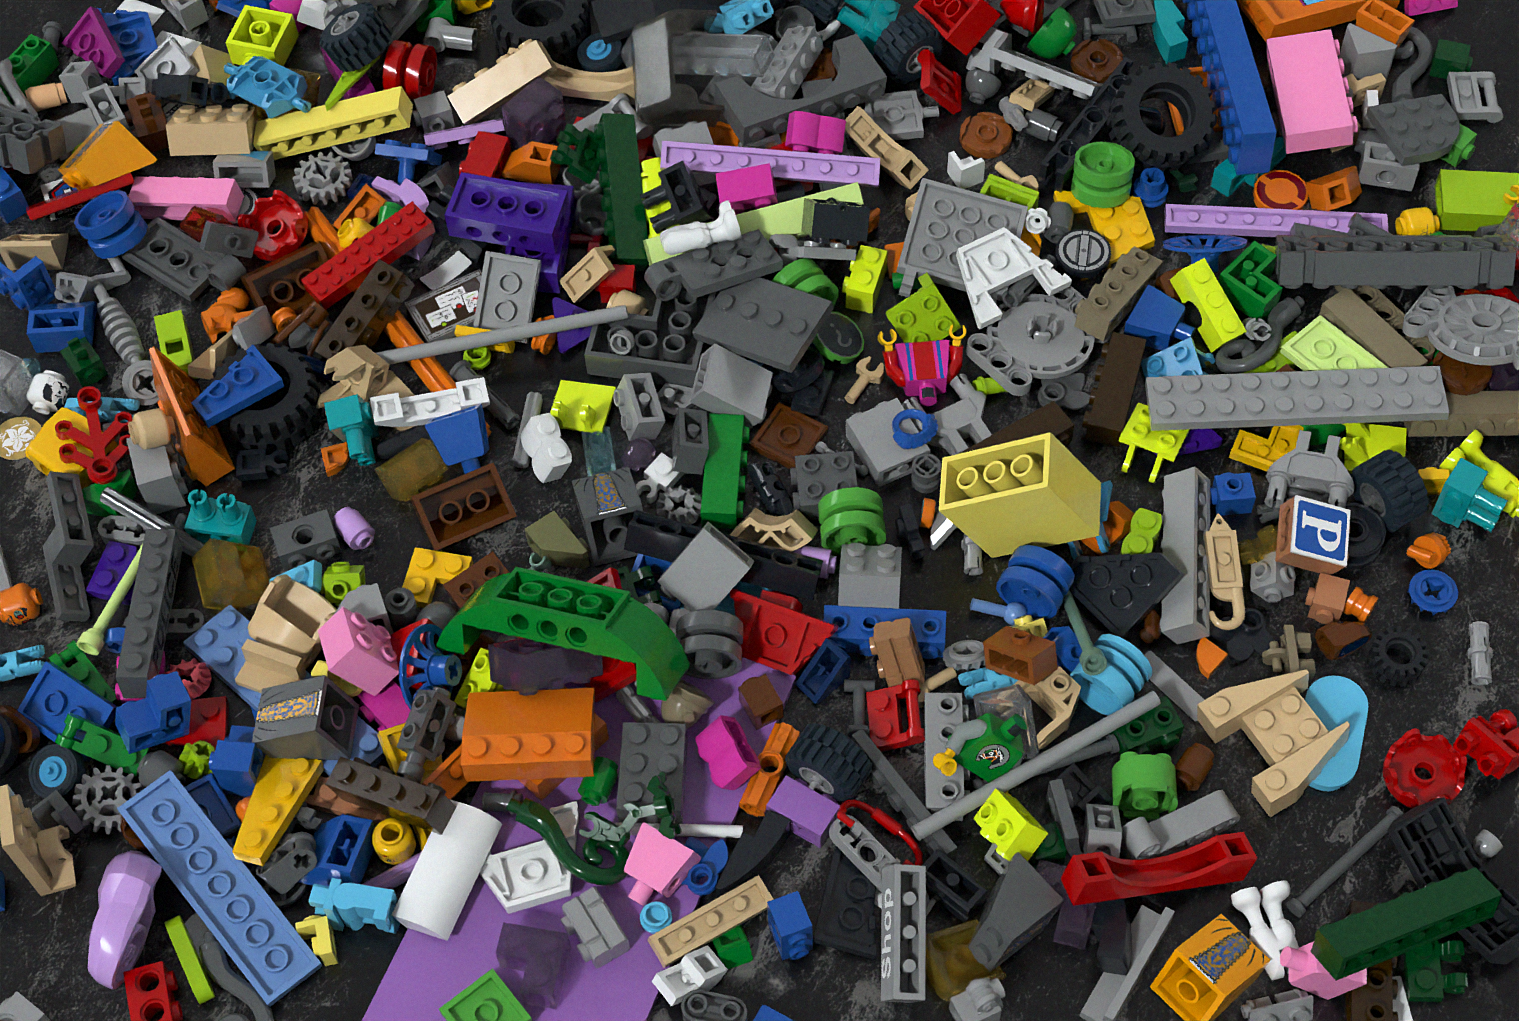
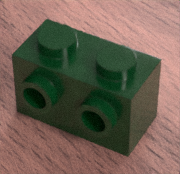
[1109,695,1184,755]

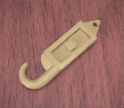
[1204,514,1245,630]

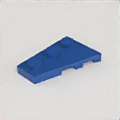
[191,345,284,428]

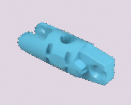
[64,397,140,423]
[0,645,45,682]
[958,667,1018,700]

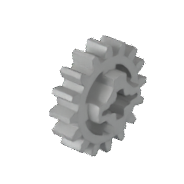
[293,152,353,205]
[72,765,142,834]

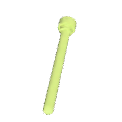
[76,544,143,655]

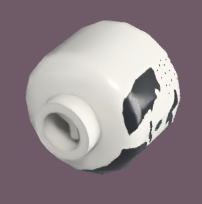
[27,370,69,414]

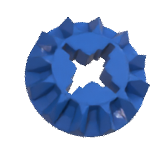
[1407,570,1458,615]

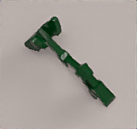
[579,771,682,847]

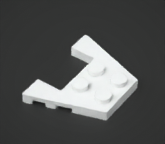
[956,227,1072,330]
[479,801,579,914]

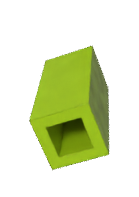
[154,310,198,379]

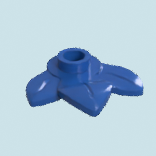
[681,837,729,896]

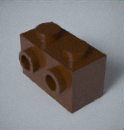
[443,551,509,610]

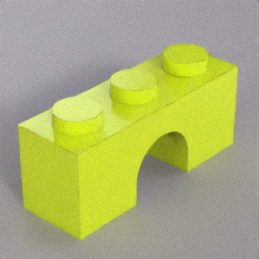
[1170,258,1247,353]

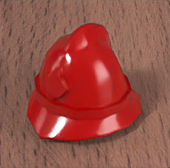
[1000,0,1044,35]

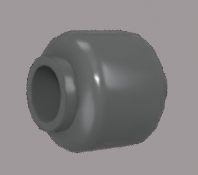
[137,750,186,788]

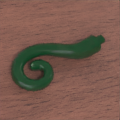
[506,798,630,886]

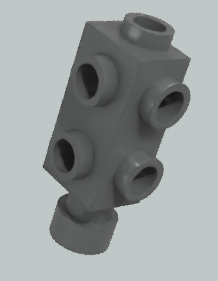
[397,687,457,782]

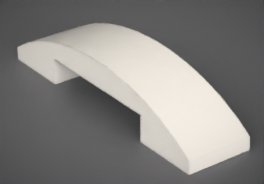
[370,377,490,427]

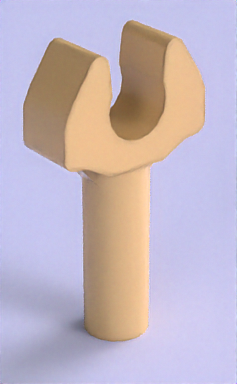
[995,161,1039,191]
[844,356,884,404]
[918,667,957,708]

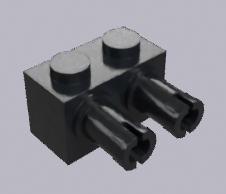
[640,160,711,234]

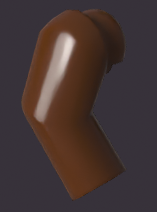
[1139,608,1161,644]

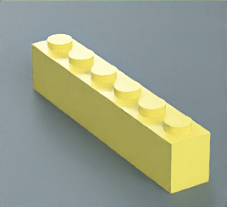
[253,86,413,160]

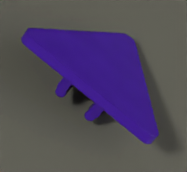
[552,297,592,354]

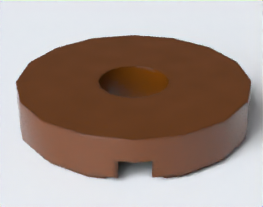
[1071,39,1123,84]

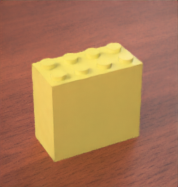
[939,432,1101,558]

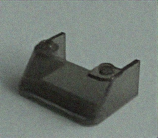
[631,9,724,127]

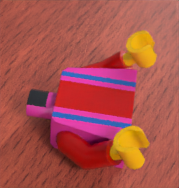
[878,324,966,406]

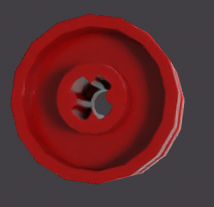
[383,40,437,102]

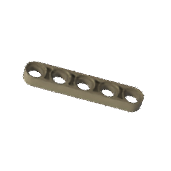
[1334,285,1435,364]

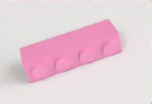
[128,176,244,222]

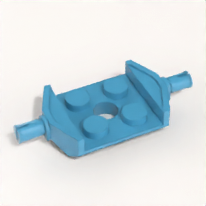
[224,56,311,119]

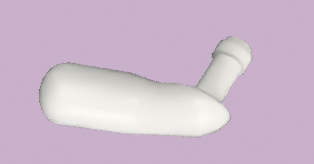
[817,19,841,42]

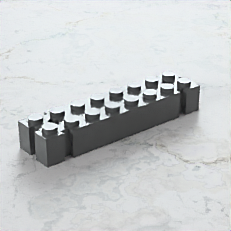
[0,105,67,174]
[1274,235,1516,289]

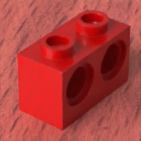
[123,961,183,1021]

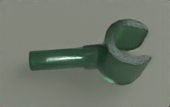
[1166,167,1198,192]

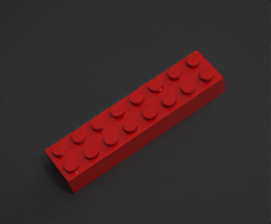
[301,201,436,310]

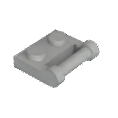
[1447,72,1503,123]

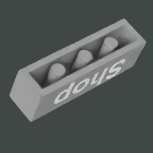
[881,864,926,1003]

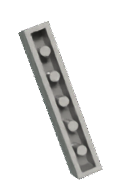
[1160,467,1210,645]

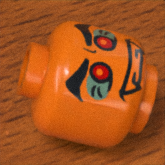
[0,582,43,626]

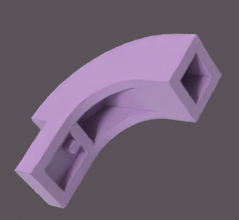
[371,176,434,261]

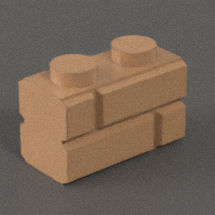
[869,617,925,687]

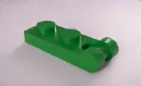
[48,640,121,706]
[55,713,151,777]

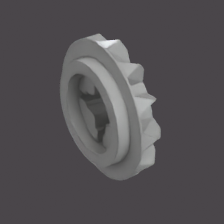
[122,360,160,405]
[656,484,702,525]
[943,640,985,671]

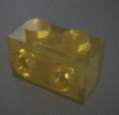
[374,438,448,502]

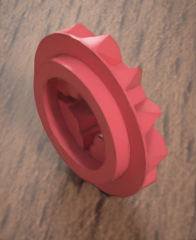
[163,658,212,699]

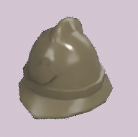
[661,679,715,729]

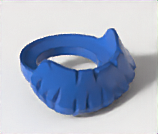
[892,409,938,449]

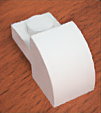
[652,945,728,1006]

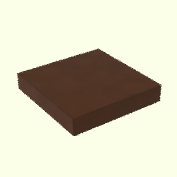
[749,402,828,469]

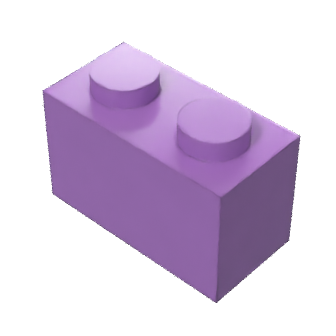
[766,775,840,848]

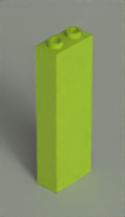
[1434,169,1519,234]

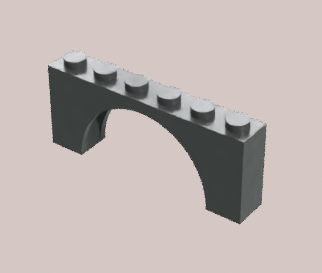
[714,34,887,146]

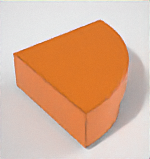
[320,442,350,477]
[1196,637,1228,679]

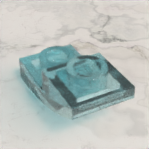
[581,427,616,477]

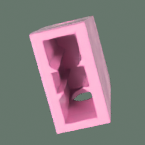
[624,822,702,906]
[1280,941,1367,1000]

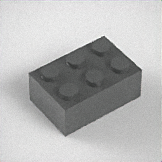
[616,722,688,824]

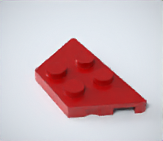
[730,588,839,675]

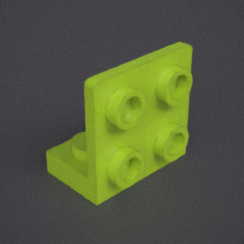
[885,272,961,343]

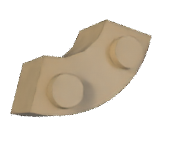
[730,508,818,552]

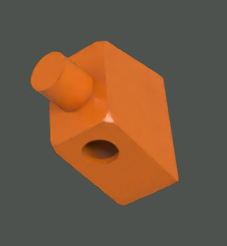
[1356,0,1415,50]

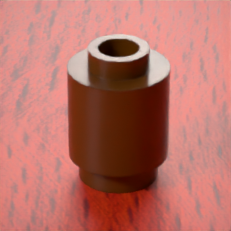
[1175,743,1215,791]

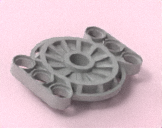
[1402,285,1519,370]
[966,286,1112,396]

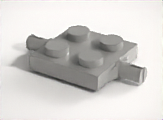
[848,90,939,141]

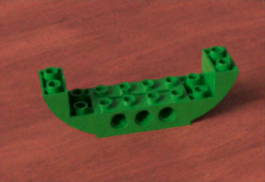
[436,567,690,701]

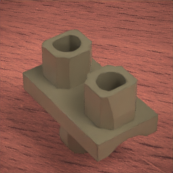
[1262,625,1316,679]

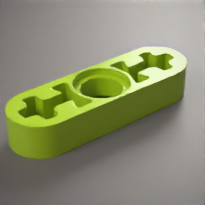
[164,915,215,1004]

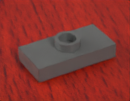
[199,221,259,258]

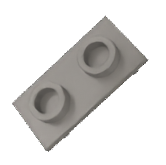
[1241,988,1313,1021]

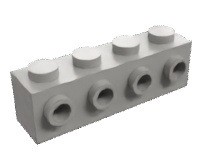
[751,26,824,100]
[924,693,970,821]

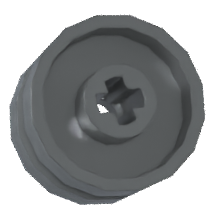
[676,610,743,679]

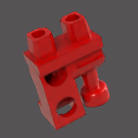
[1453,709,1519,780]

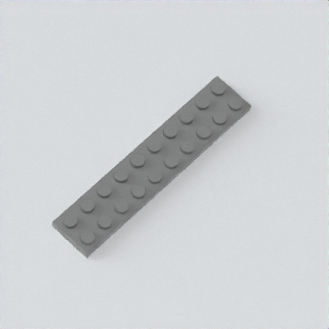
[1145,366,1450,431]

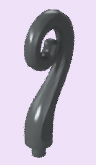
[1391,27,1433,102]
[1215,296,1305,374]
[199,931,274,1021]

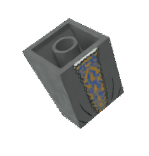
[572,467,643,566]
[252,675,359,760]
[968,852,1064,972]

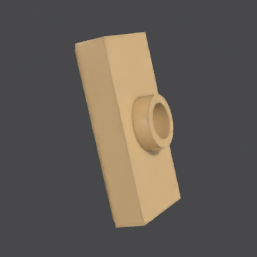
[1009,79,1055,112]

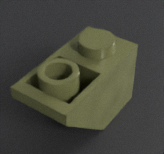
[525,511,590,569]

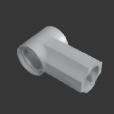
[423,17,478,52]

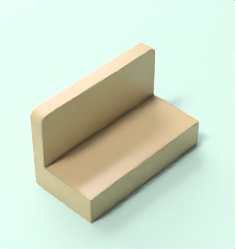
[559,245,615,303]
[188,329,238,380]
[235,639,307,693]

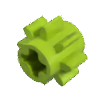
[178,740,215,780]

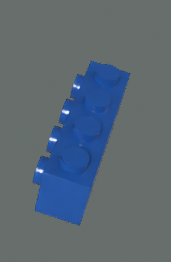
[823,605,946,659]

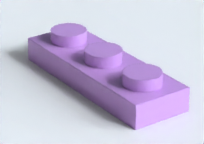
[424,118,505,150]

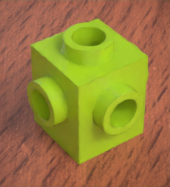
[320,562,366,607]

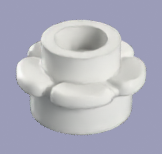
[1024,208,1051,234]

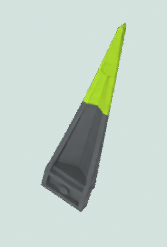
[325,0,430,111]

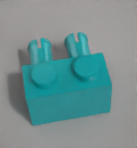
[837,0,901,56]
[324,394,379,466]
[1432,458,1508,532]
[184,490,257,550]

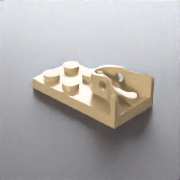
[0,784,76,896]

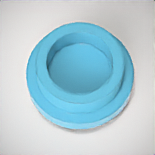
[640,901,673,934]

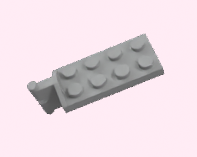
[966,27,1103,100]

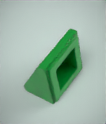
[712,925,753,969]

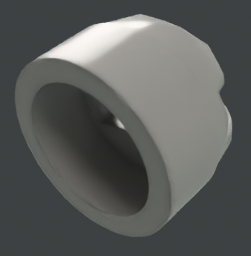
[610,330,635,355]
[1473,829,1503,858]

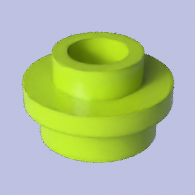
[463,346,491,370]

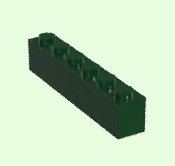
[594,113,649,272]
[1311,867,1502,981]

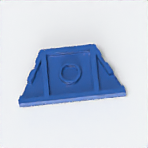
[97,8,158,86]

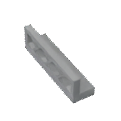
[1080,905,1175,1021]

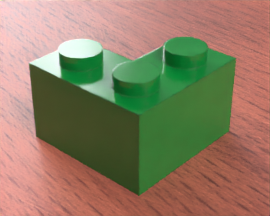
[1218,241,1283,320]

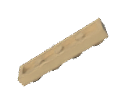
[647,875,774,968]

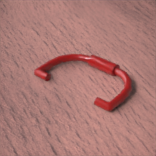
[837,799,923,866]

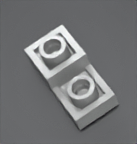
[232,305,276,350]

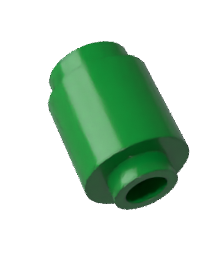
[578,756,618,806]

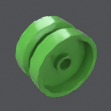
[1071,142,1135,208]
[772,258,838,306]
[818,487,886,556]

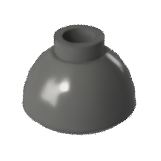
[965,69,1002,104]

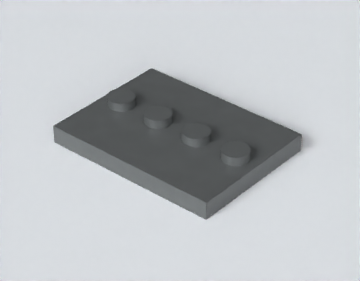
[692,277,834,373]

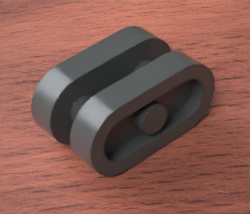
[681,989,748,1021]

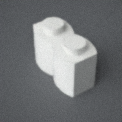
[521,413,572,483]

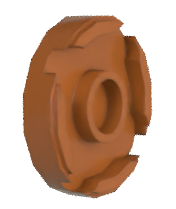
[959,112,1013,159]

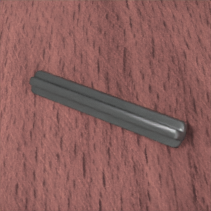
[100,487,206,559]

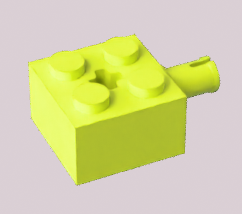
[225,5,299,66]

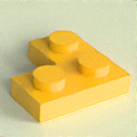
[1229,425,1304,472]
[402,547,474,608]

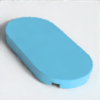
[1304,675,1368,791]

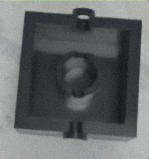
[801,197,870,246]

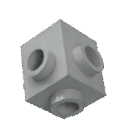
[1250,551,1296,603]

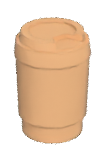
[25,82,68,112]

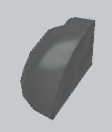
[416,161,456,197]

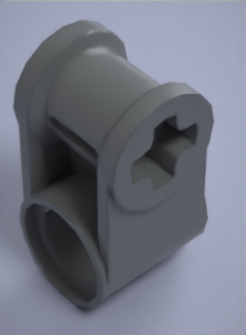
[256,832,317,894]

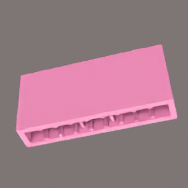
[1266,29,1358,154]

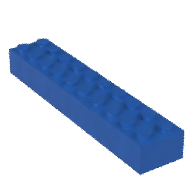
[1183,0,1277,175]

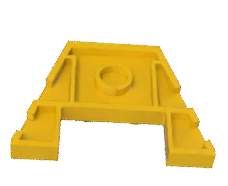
[1053,191,1155,281]

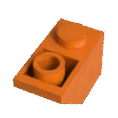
[501,141,561,184]
[1306,166,1362,212]

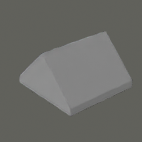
[1338,23,1398,81]

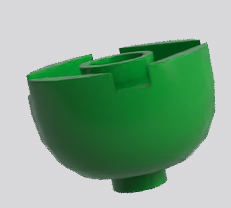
[1027,6,1077,59]

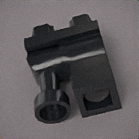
[151,73,228,107]
[425,183,491,263]

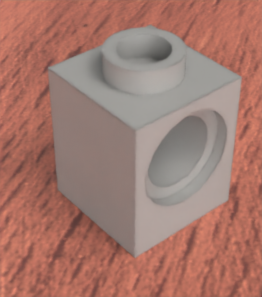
[59,61,103,104]

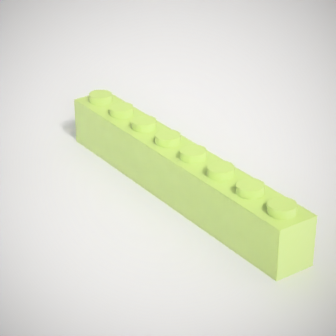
[643,182,864,266]

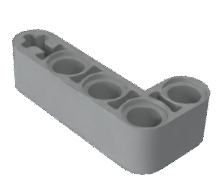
[1120,790,1240,860]

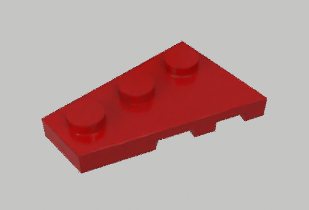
[161,696,229,750]

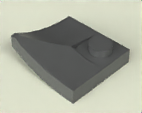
[1044,779,1084,856]

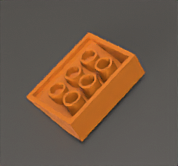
[149,346,235,487]
[461,688,595,782]

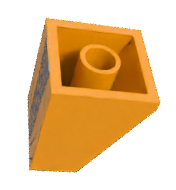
[58,120,157,189]
[1150,914,1270,1021]

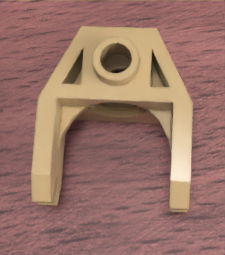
[317,345,390,414]
[995,666,1081,750]

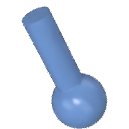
[970,598,1027,625]

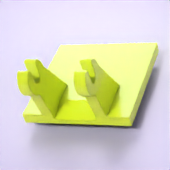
[550,380,616,434]
[1119,402,1190,483]
[1339,423,1407,474]

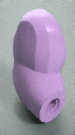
[88,850,162,990]

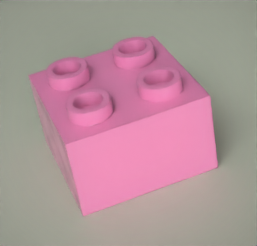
[318,607,399,696]

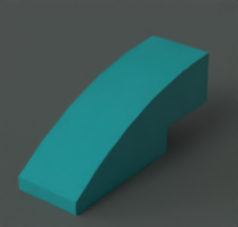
[1152,0,1188,64]
[1211,137,1286,197]

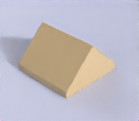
[190,44,238,108]
[0,234,69,270]

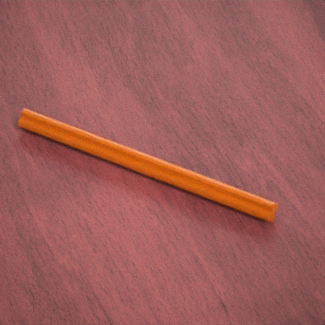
[306,207,491,437]

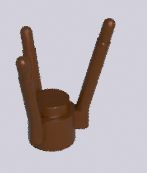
[268,300,330,357]

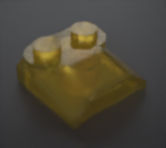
[925,919,1006,1002]

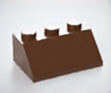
[240,241,328,319]
[410,462,517,551]

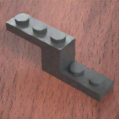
[42,471,94,622]

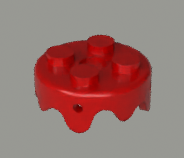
[238,190,308,261]
[1383,728,1467,809]

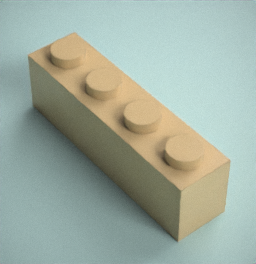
[447,39,558,125]

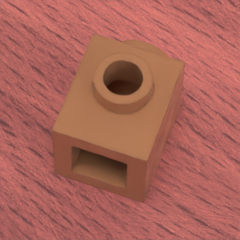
[1305,572,1350,624]

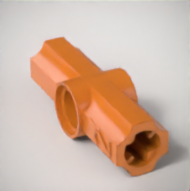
[739,722,800,817]

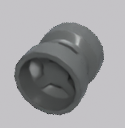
[911,453,941,493]

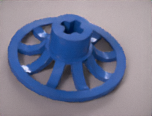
[1163,235,1247,272]
[399,624,462,710]

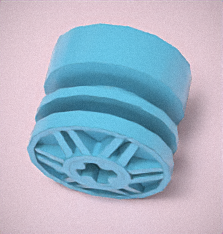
[1069,634,1152,716]

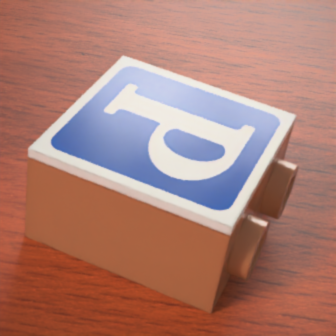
[1275,495,1351,575]

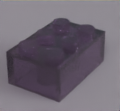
[488,638,603,696]

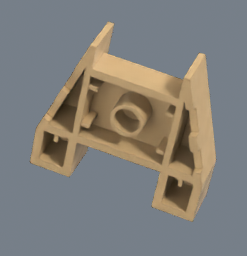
[1197,669,1350,817]

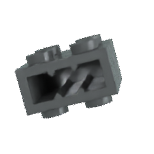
[790,451,858,520]

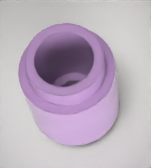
[332,507,375,550]
[794,545,837,579]

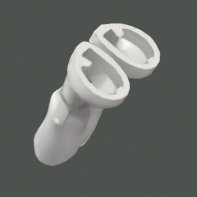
[660,200,742,255]
[1231,881,1299,980]

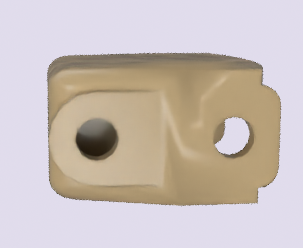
[247,574,337,669]

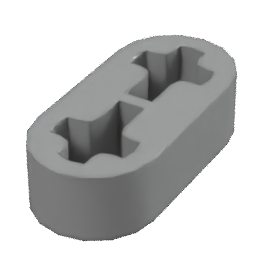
[98,515,146,549]

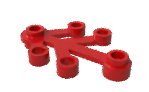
[55,386,132,484]

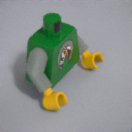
[933,713,1027,796]

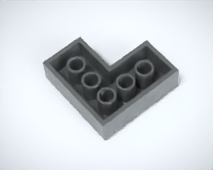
[584,283,719,388]

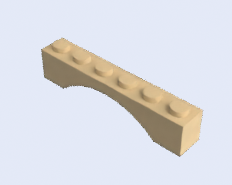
[508,47,665,108]

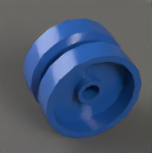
[74,190,148,259]
[996,545,1075,619]

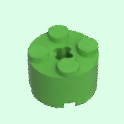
[1111,751,1178,821]

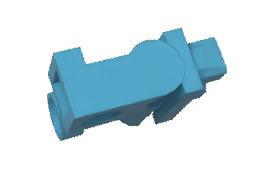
[704,0,774,38]
[309,878,400,934]

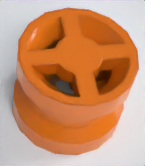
[1342,586,1379,624]

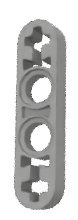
[829,815,930,909]

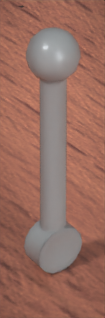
[815,441,869,476]

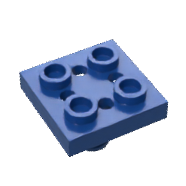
[375,140,442,186]

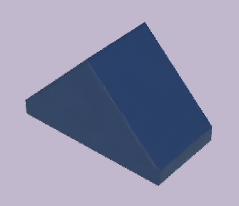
[795,637,851,704]

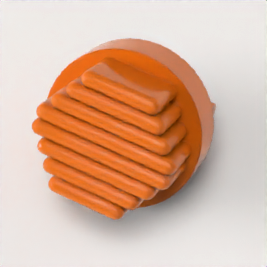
[1407,532,1451,568]

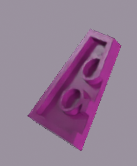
[62,6,125,78]

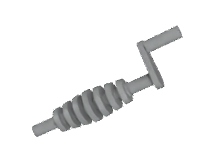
[87,256,147,380]

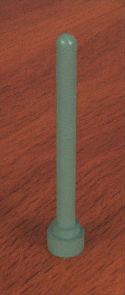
[1062,591,1107,675]

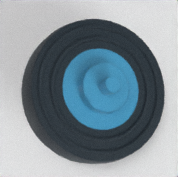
[577,32,625,72]
[29,744,86,800]

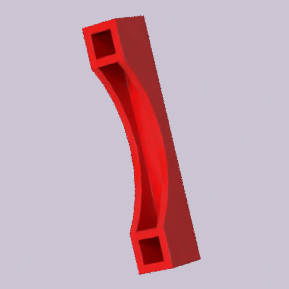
[1060,832,1257,906]

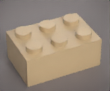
[166,104,258,156]

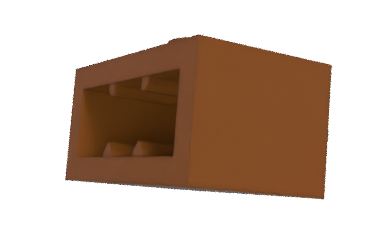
[983,626,1058,686]

